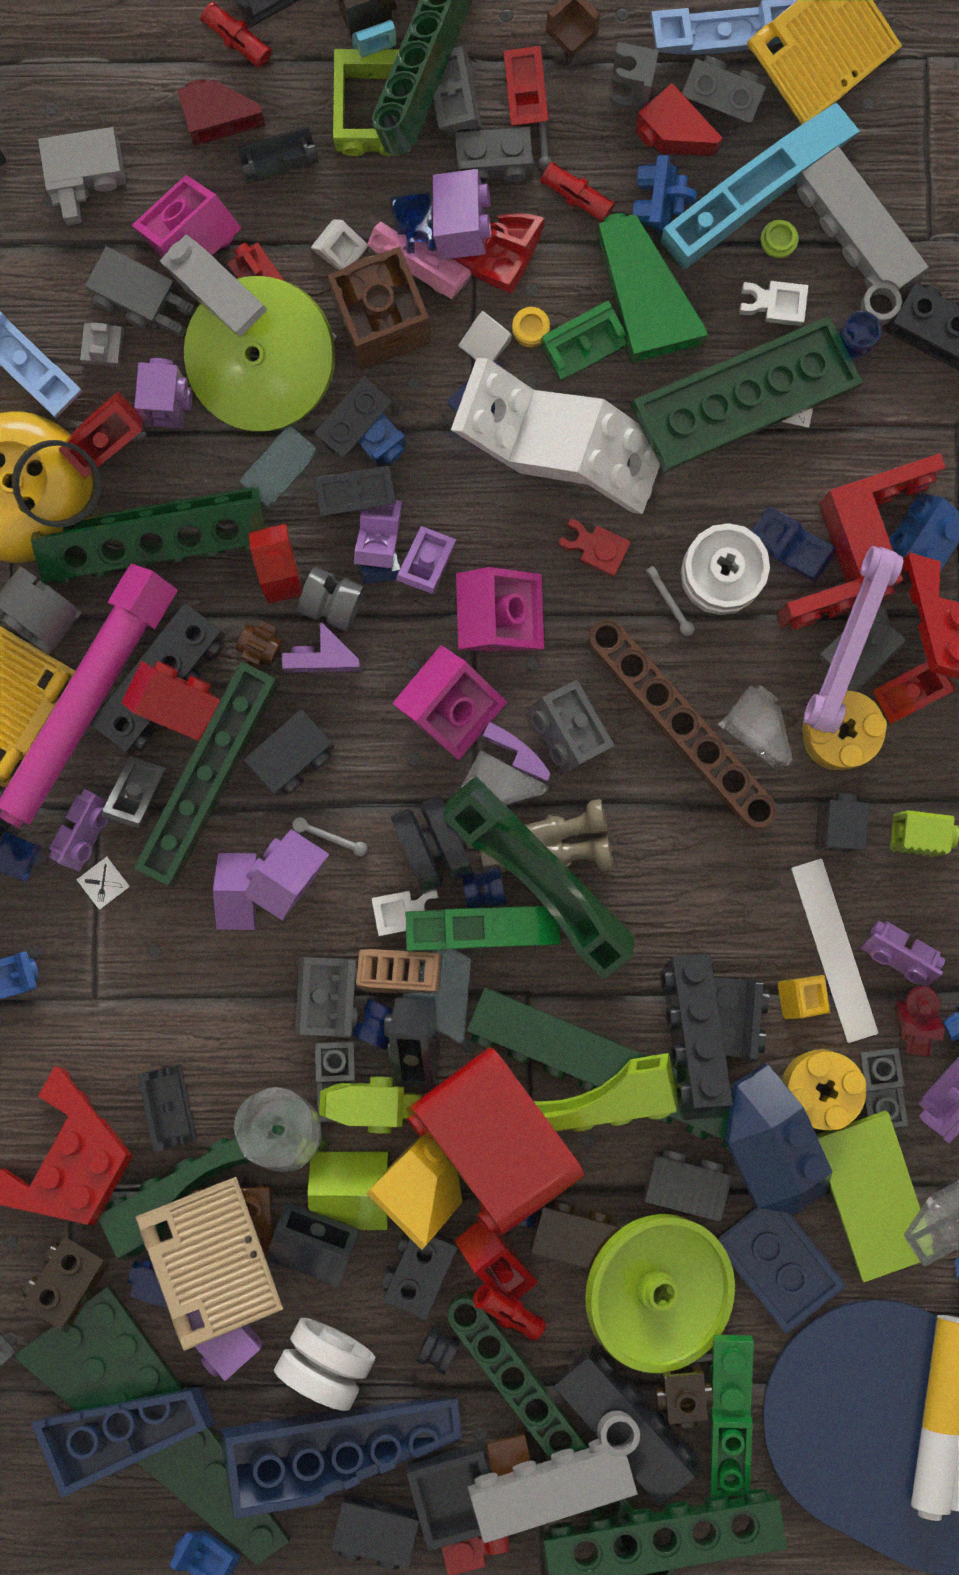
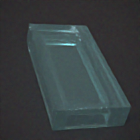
[239,425,318,508]

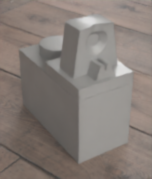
[38,127,126,226]

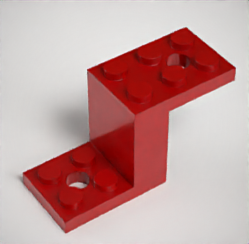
[777,453,946,631]

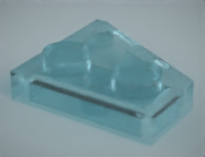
[402,949,471,1044]

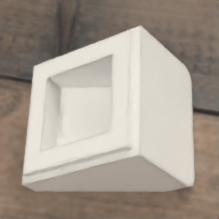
[311,219,368,270]
[458,311,511,362]

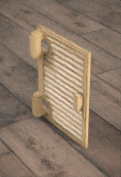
[136,1177,283,1351]

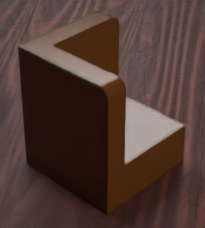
[546,0,601,58]
[487,1428,532,1477]

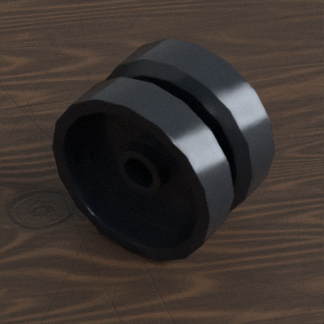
[390,795,474,894]

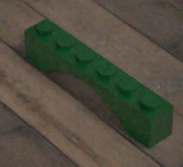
[442,776,635,979]
[98,1099,330,1261]

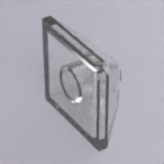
[718,685,793,771]

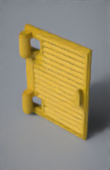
[747,0,902,125]
[0,626,75,789]

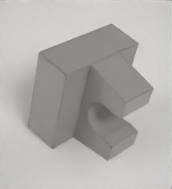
[80,322,124,367]

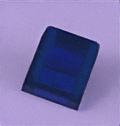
[0,832,41,881]

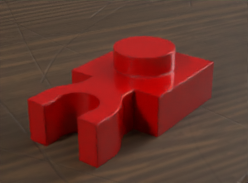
[558,518,631,578]

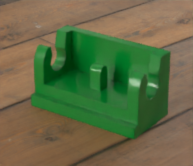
[541,300,627,382]

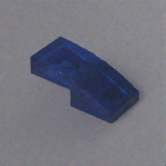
[752,506,836,583]

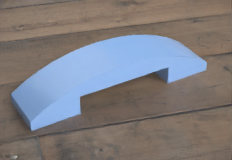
[650,0,797,55]
[0,311,83,418]

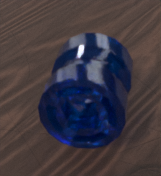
[839,311,882,358]
[462,866,506,909]
[352,999,393,1050]

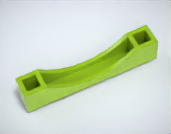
[534,1053,678,1132]

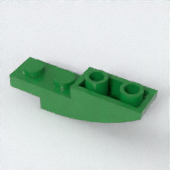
[405,906,560,951]
[709,1335,754,1496]

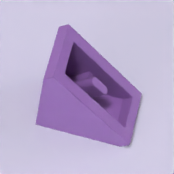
[213,853,257,930]

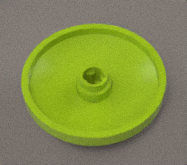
[184,276,336,431]
[585,1214,735,1373]

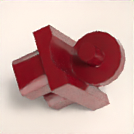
[894,986,945,1057]

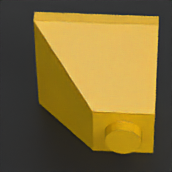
[366,1134,462,1250]

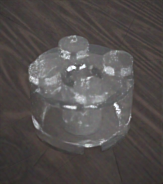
[234,1087,321,1172]

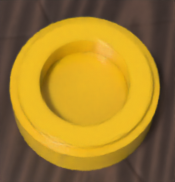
[512,307,550,347]

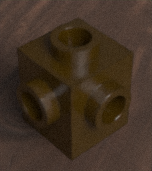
[655,1363,713,1428]

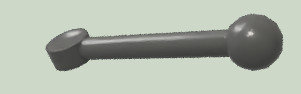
[538,96,552,171]

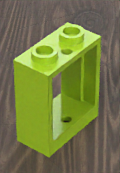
[333,49,410,156]

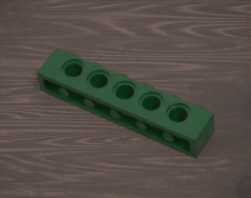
[31,486,268,584]
[540,1488,787,1575]

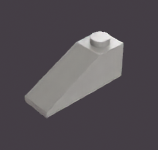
[160,234,267,337]

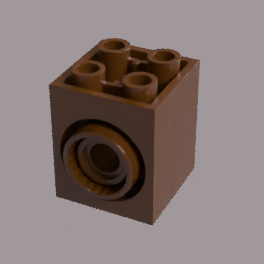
[327,246,431,370]

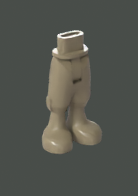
[480,799,614,873]

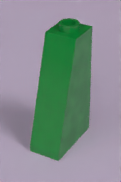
[597,213,707,364]

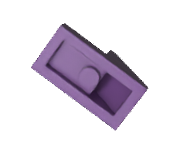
[396,526,456,595]
[282,622,361,673]

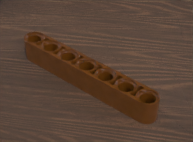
[588,619,777,829]

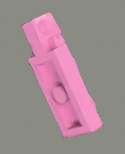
[367,222,472,299]

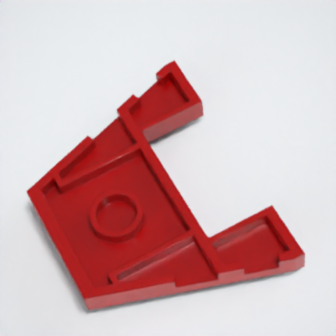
[903,553,959,679]
[0,1066,133,1225]

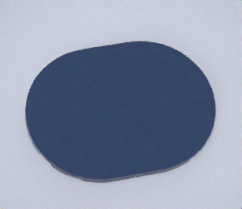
[762,1299,959,1575]

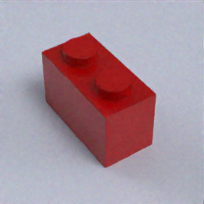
[121,661,220,741]

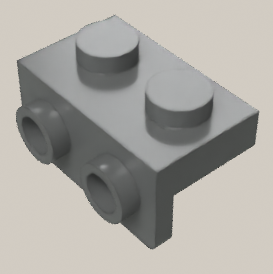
[682,55,766,123]
[295,957,358,1038]

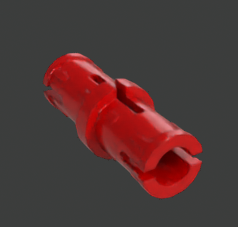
[200,1,273,69]
[540,162,616,223]
[473,1284,546,1341]

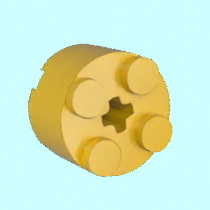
[802,690,887,770]
[782,1049,866,1130]

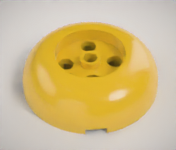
[0,411,93,563]

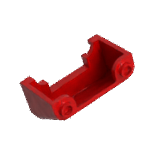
[406,1047,585,1236]

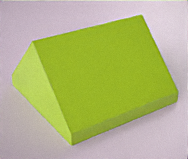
[308,1151,388,1230]

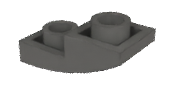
[315,1042,356,1123]
[859,1048,909,1128]

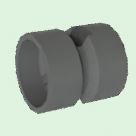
[297,567,365,632]

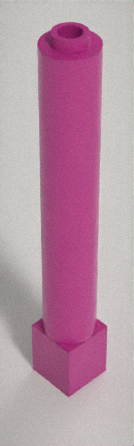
[0,563,178,828]

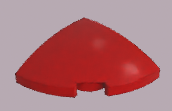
[452,213,545,294]

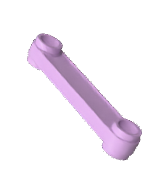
[804,546,903,734]

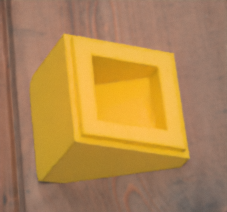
[778,975,830,1019]

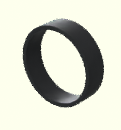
[12,440,101,527]

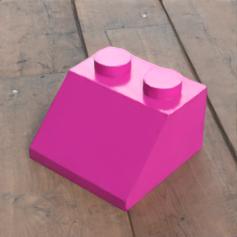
[132,175,241,258]
[456,567,544,652]
[392,645,507,760]

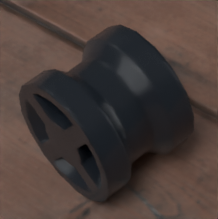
[416,1325,460,1375]

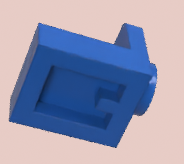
[357,413,407,467]

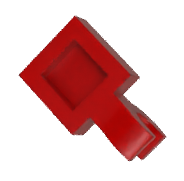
[441,1536,510,1575]

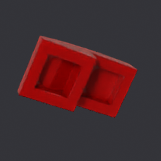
[503,46,549,126]

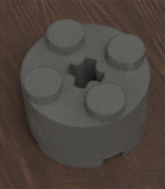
[0,566,82,655]

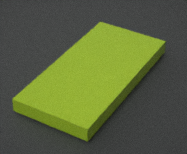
[816,1110,936,1283]

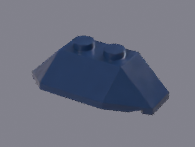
[725,1063,833,1214]

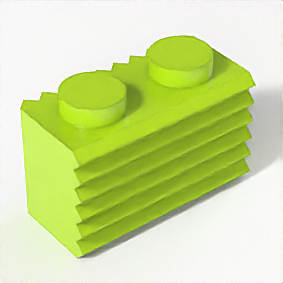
[889,810,959,857]

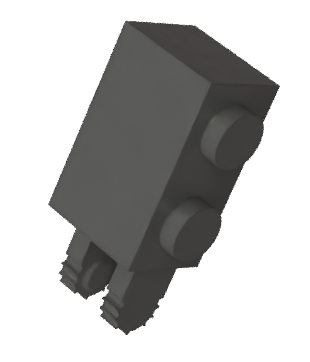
[85,246,197,337]

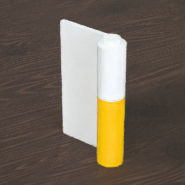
[911,1315,959,1521]

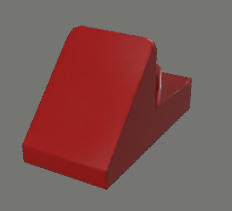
[873,662,957,724]

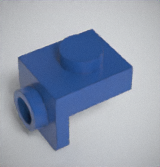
[0,951,39,999]
[169,1530,241,1575]

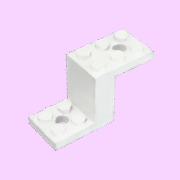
[451,357,660,514]

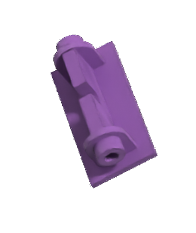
[48,789,109,872]
[860,920,945,987]

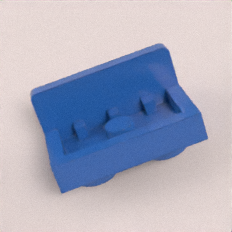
[889,494,959,572]

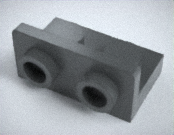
[455,127,534,184]
[820,605,906,692]
[527,680,615,774]

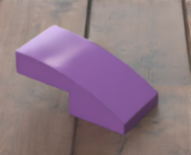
[354,500,402,568]
[483,722,550,783]

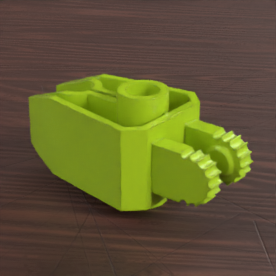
[319,1077,424,1133]

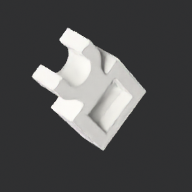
[739,281,808,326]
[372,890,438,936]

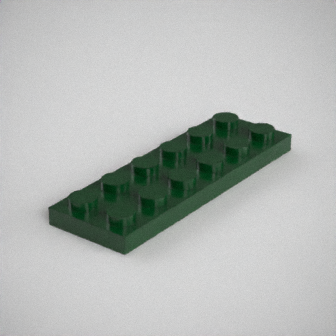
[630,316,864,473]

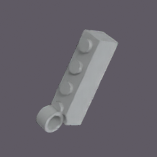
[796,146,929,326]
[467,1411,640,1543]

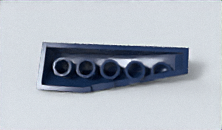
[220,1397,462,1519]

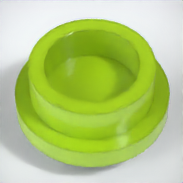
[760,220,799,258]

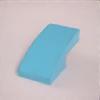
[352,20,397,58]

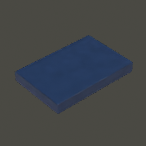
[716,1206,847,1334]

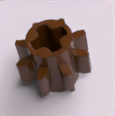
[236,620,283,669]

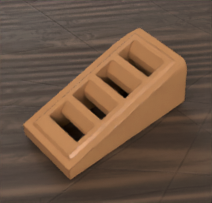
[356,949,442,993]

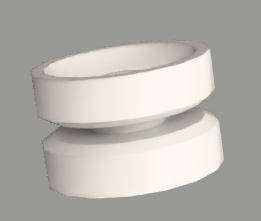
[680,523,770,615]
[274,1318,375,1411]

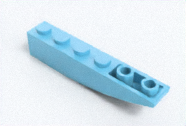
[660,102,860,271]

